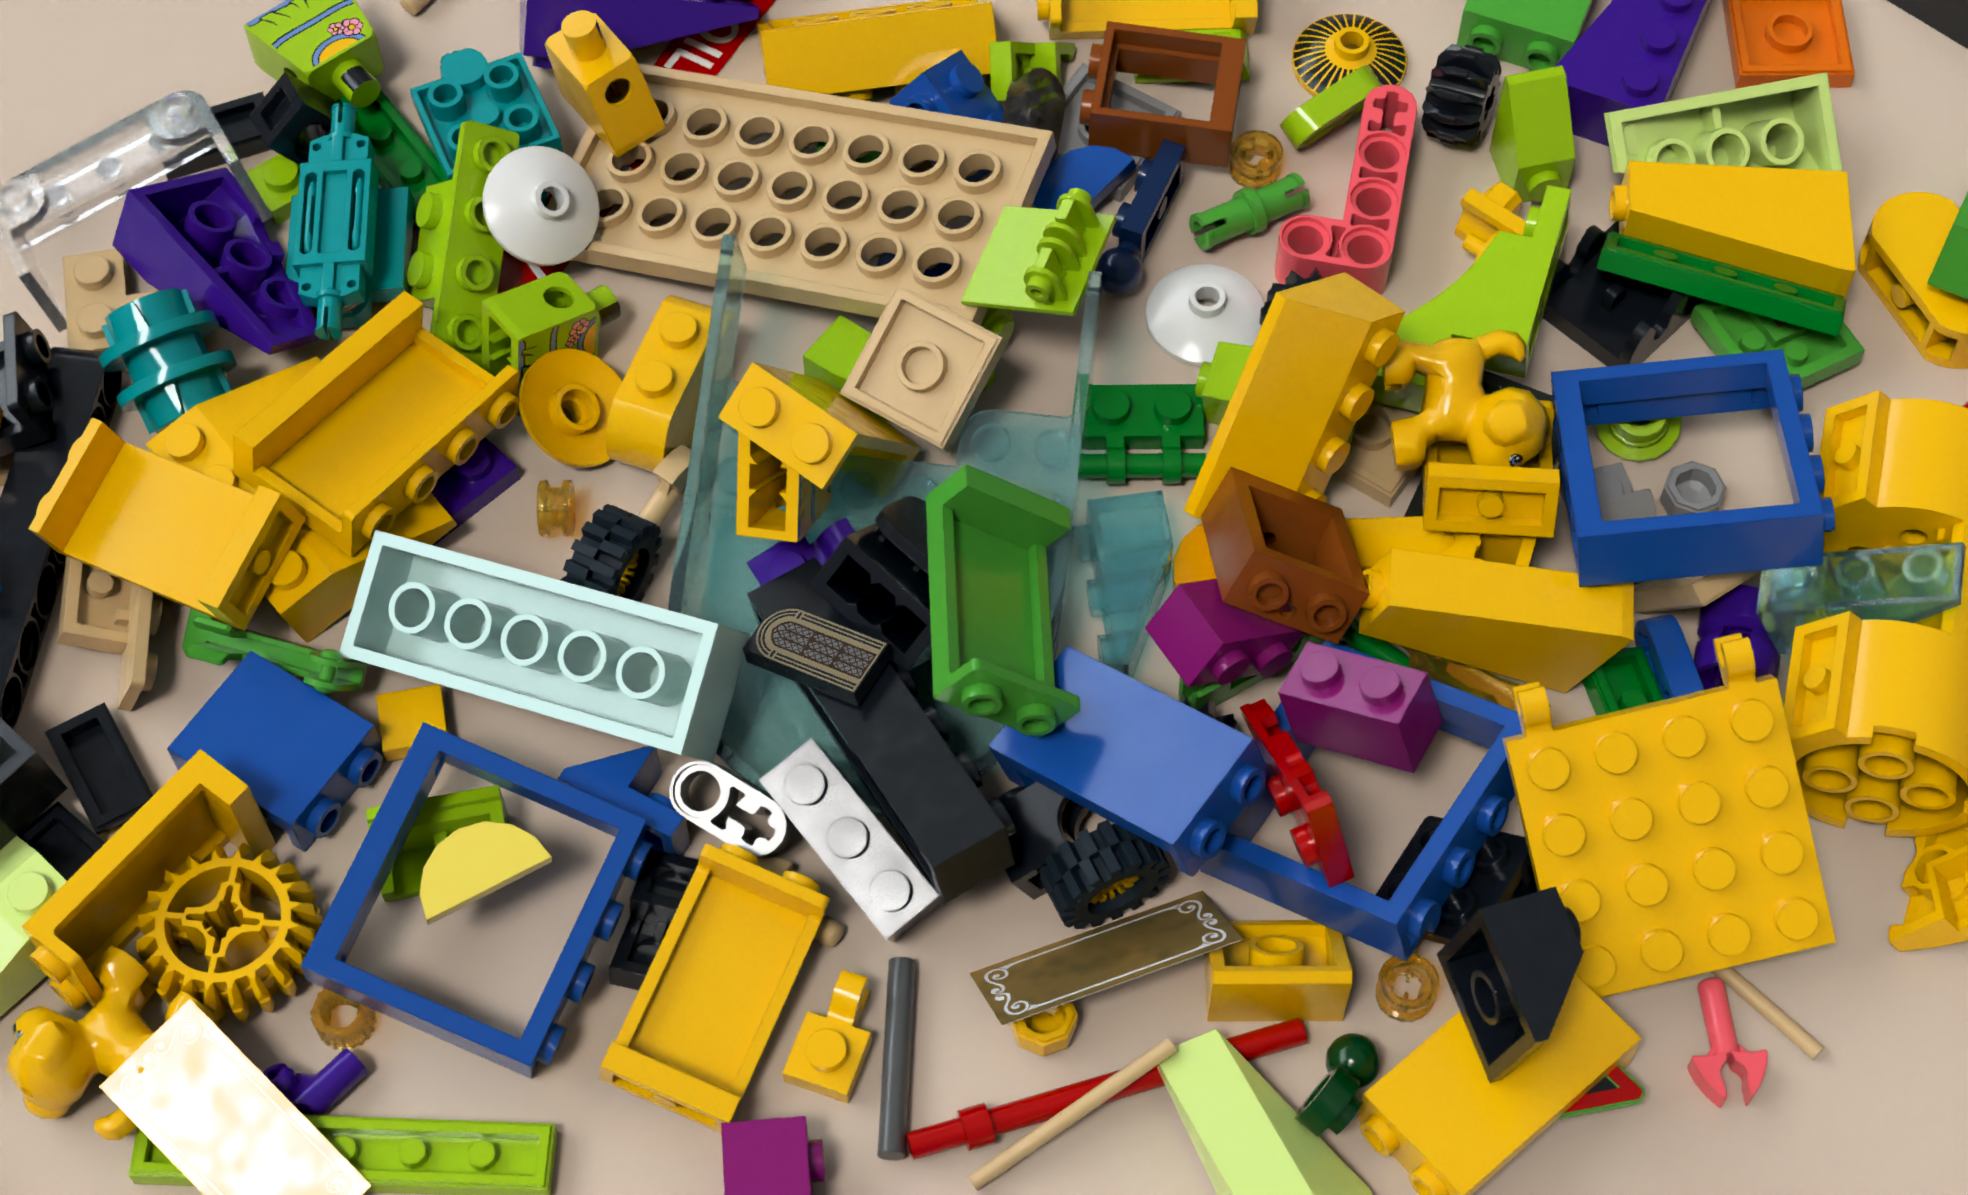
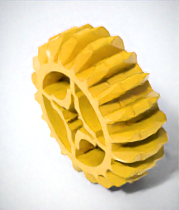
[136,842,323,1025]

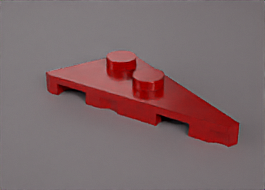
[1240,699,1355,888]

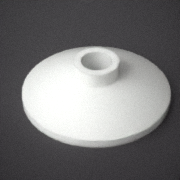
[482,146,600,266]
[1146,264,1264,367]

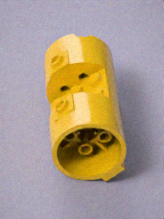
[1784,390,1968,837]

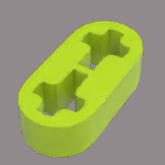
[1280,65,1382,150]

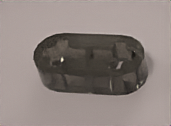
[1002,68,1066,163]

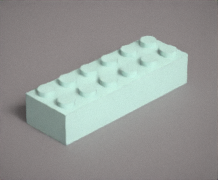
[339,530,750,762]

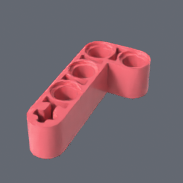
[1275,85,1417,295]

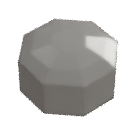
[1659,461,1727,515]

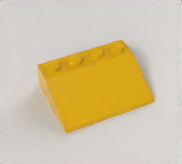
[145,356,457,643]

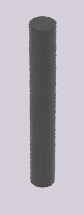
[877,957,915,1161]

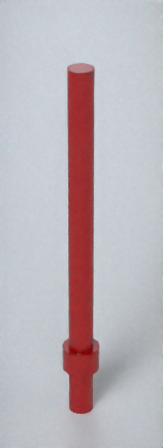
[905,1017,1307,1160]

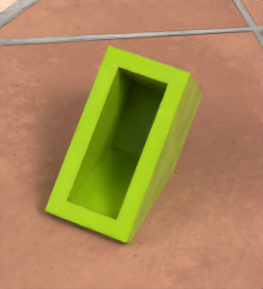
[1489,65,1576,203]

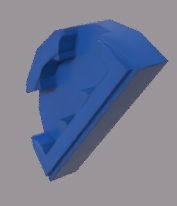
[1034,145,1136,210]

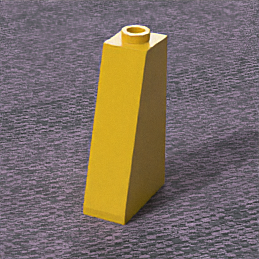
[1609,161,1856,299]
[1358,548,1634,693]

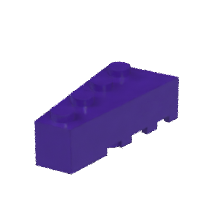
[1555,0,1712,146]

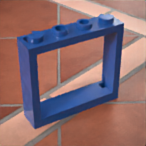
[1551,349,1835,587]
[1200,640,1522,962]
[300,722,653,1079]

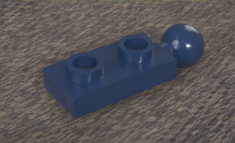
[1095,139,1186,295]

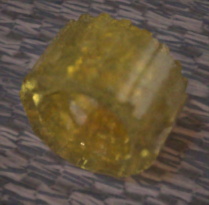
[310,988,377,1050]

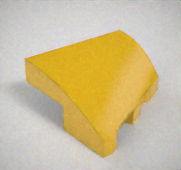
[1888,823,1968,951]

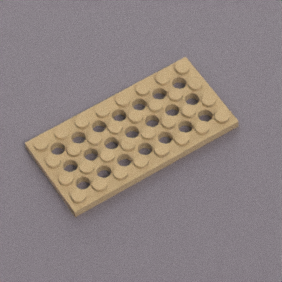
[546,63,1057,326]

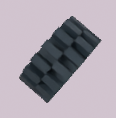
[561,504,662,602]
[1039,820,1172,929]

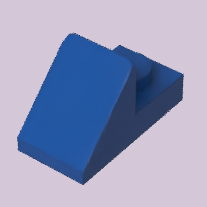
[558,746,691,856]

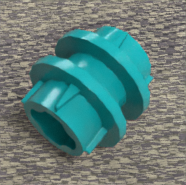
[98,288,237,434]

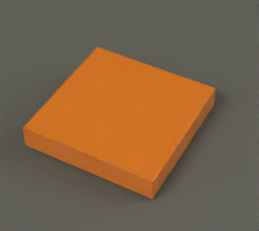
[1722,0,1855,88]

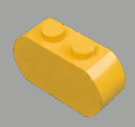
[1857,192,1968,369]
[606,295,736,472]

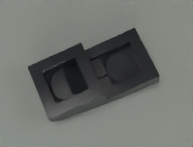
[609,849,698,991]

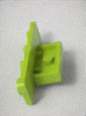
[407,120,520,368]

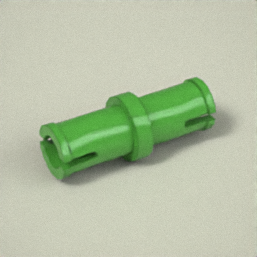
[1189,173,1310,250]

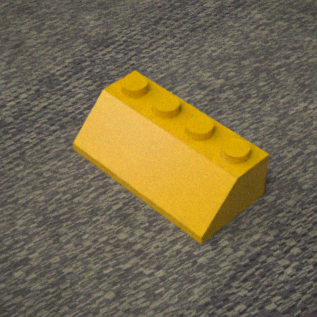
[756,0,997,100]
[1184,272,1405,519]

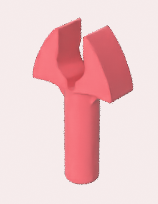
[1687,977,1768,1108]

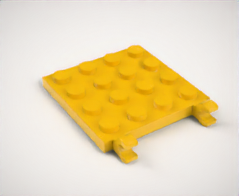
[1502,632,1836,997]

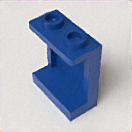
[167,651,384,852]

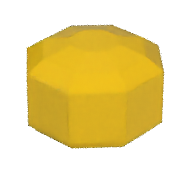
[1009,1001,1078,1057]

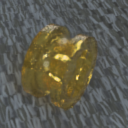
[1229,130,1283,190]
[537,480,576,537]
[1375,953,1439,1022]

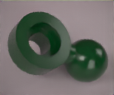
[1295,1033,1381,1137]

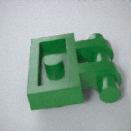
[1079,384,1206,484]

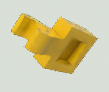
[782,969,873,1103]

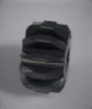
[1421,44,1502,147]

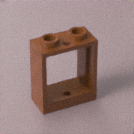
[1079,21,1247,168]
[1201,467,1370,644]

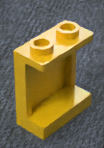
[1423,400,1560,538]

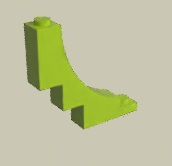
[1195,185,1572,448]

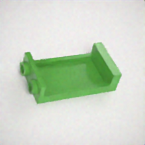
[1457,0,1593,71]
[926,464,1081,738]

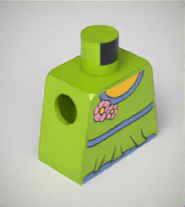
[243,0,384,108]
[482,272,621,416]

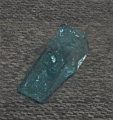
[1076,490,1173,678]
[1756,542,1966,654]

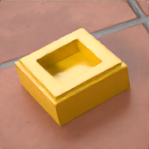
[376,684,449,762]

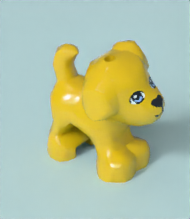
[1382,330,1551,471]
[6,946,222,1140]

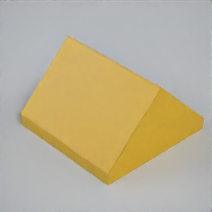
[1204,920,1352,1022]

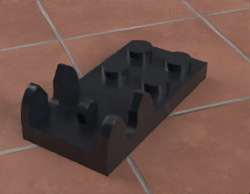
[1542,221,1707,366]

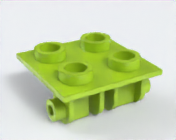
[961,188,1117,316]

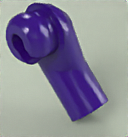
[263,1048,368,1114]

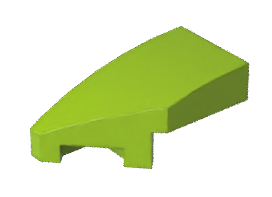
[989,41,1075,102]

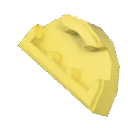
[419,821,552,925]

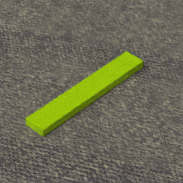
[129,1115,558,1195]

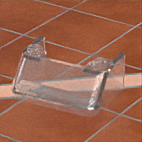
[0,90,273,332]

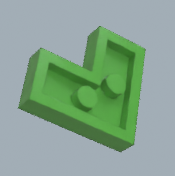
[1690,300,1865,410]

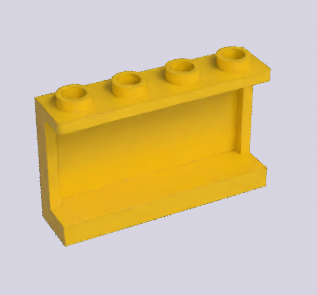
[233,290,520,557]

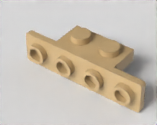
[57,556,162,711]

